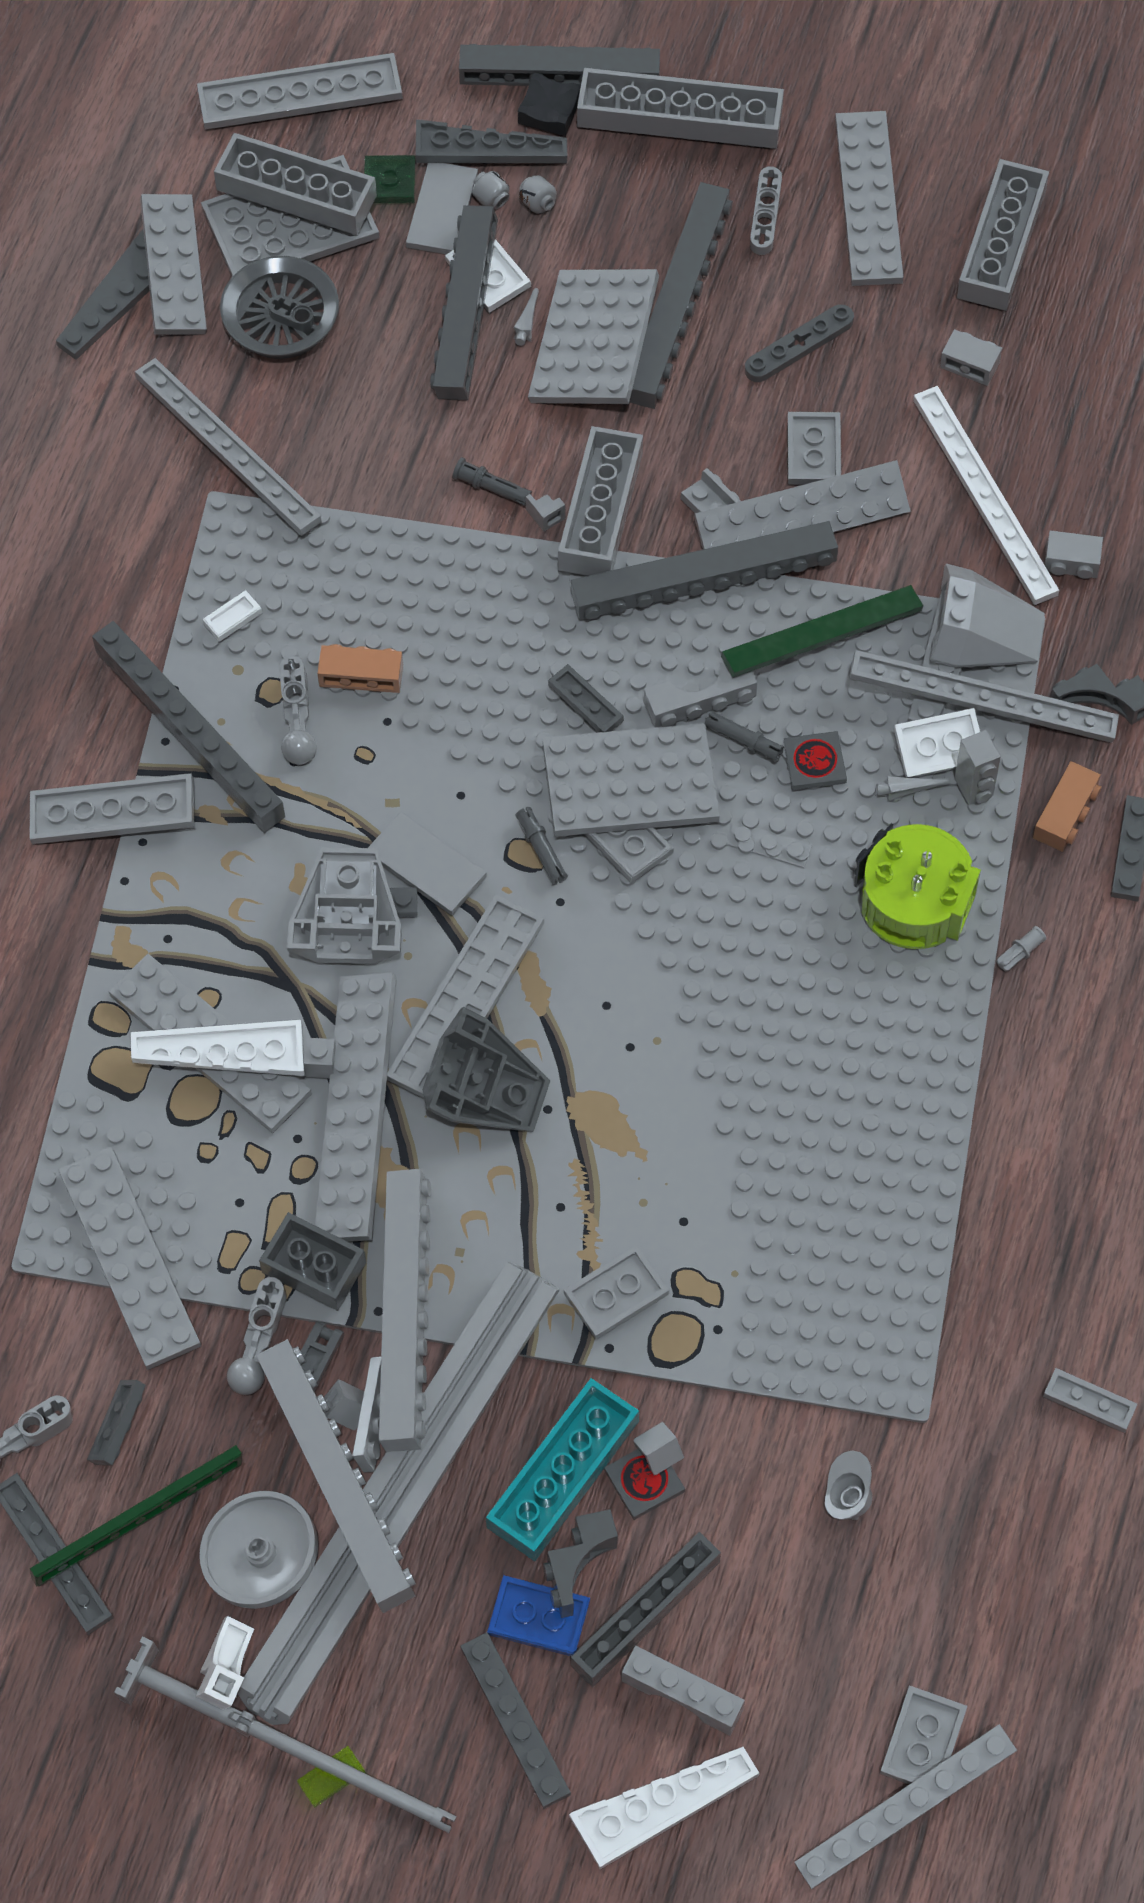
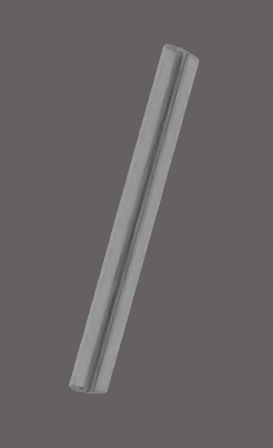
[237,1262,559,1725]

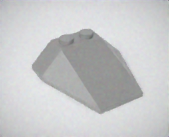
[930,564,1045,668]
[287,847,401,964]

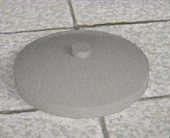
[200,1491,318,1609]

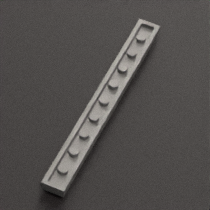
[135,358,322,536]
[849,650,1119,743]

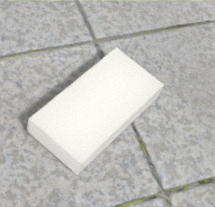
[203,590,262,642]

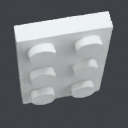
[445,239,531,313]
[893,708,980,778]

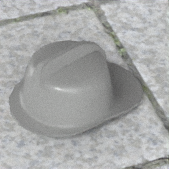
[825,1451,873,1520]

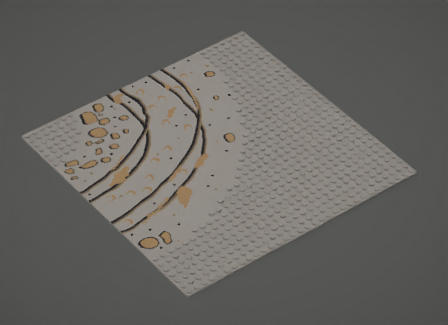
[11,491,1045,1423]

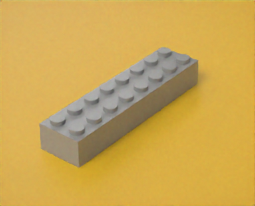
[577,68,784,149]

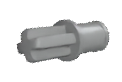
[996,926,1047,972]

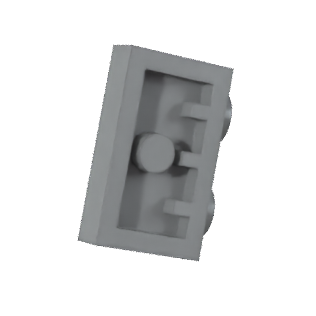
[680,468,740,513]

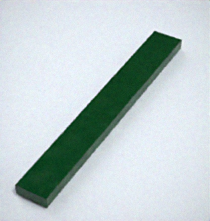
[721,585,924,678]
[30,1445,242,1587]

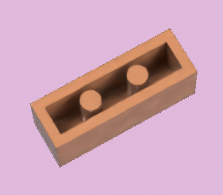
[317,644,403,693]
[1033,761,1102,852]

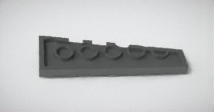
[416,120,567,163]
[56,230,150,360]

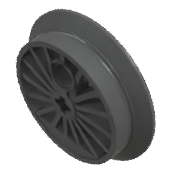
[220,256,339,359]

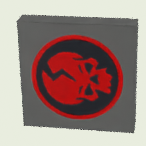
[783,731,847,790]
[604,1449,685,1520]

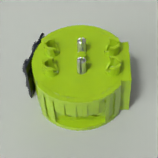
[854,823,981,949]

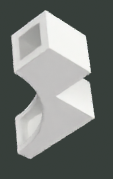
[196,1616,254,1709]

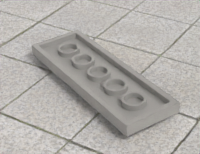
[140,194,207,334]
[30,774,194,844]

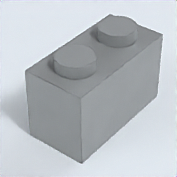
[940,329,1002,386]
[1045,531,1103,578]

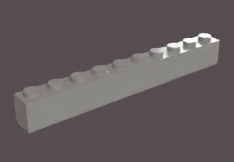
[379,1169,431,1452]
[256,1339,416,1613]

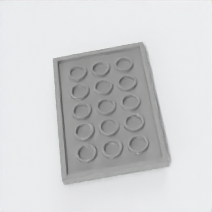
[201,155,380,277]
[528,269,659,404]
[543,723,720,837]

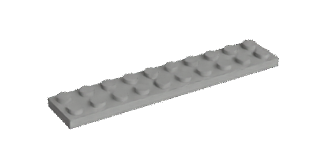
[315,972,396,1242]

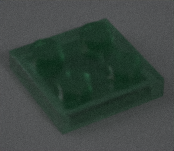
[364,155,416,203]

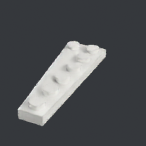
[131,1020,305,1076]
[569,1747,759,1869]

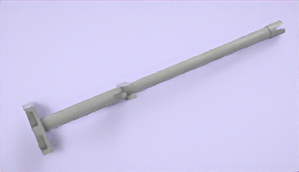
[114,1636,457,1833]

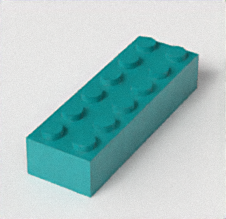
[486,1378,639,1561]

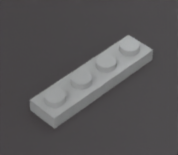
[352,1357,381,1473]

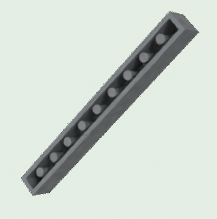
[629,182,733,409]
[571,521,838,620]
[92,621,285,833]

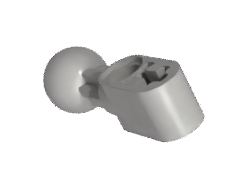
[279,655,316,765]
[227,1277,287,1395]
[0,1396,73,1462]

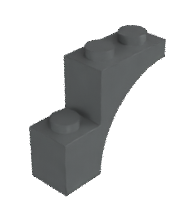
[1050,664,1144,725]
[543,1509,618,1618]

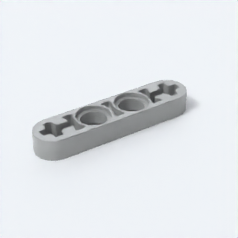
[750,167,782,255]

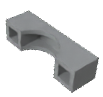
[644,663,757,728]
[622,1645,745,1736]

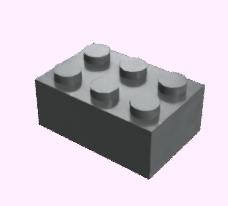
[259,1212,366,1311]

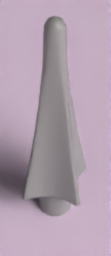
[513,288,539,346]
[876,776,950,801]

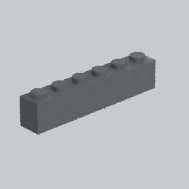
[571,1532,721,1687]

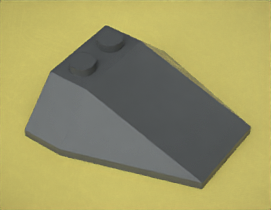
[422,1007,550,1132]

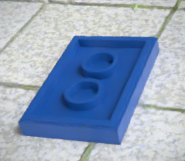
[487,1575,590,1656]

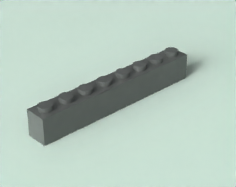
[459,44,660,86]
[430,205,498,400]

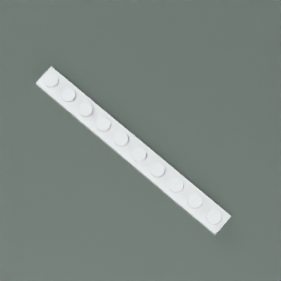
[914,386,1059,605]

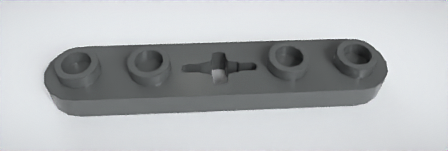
[745,305,854,382]

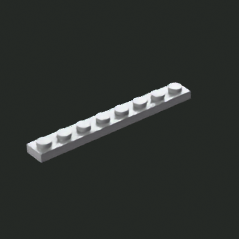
[794,1724,1017,1889]

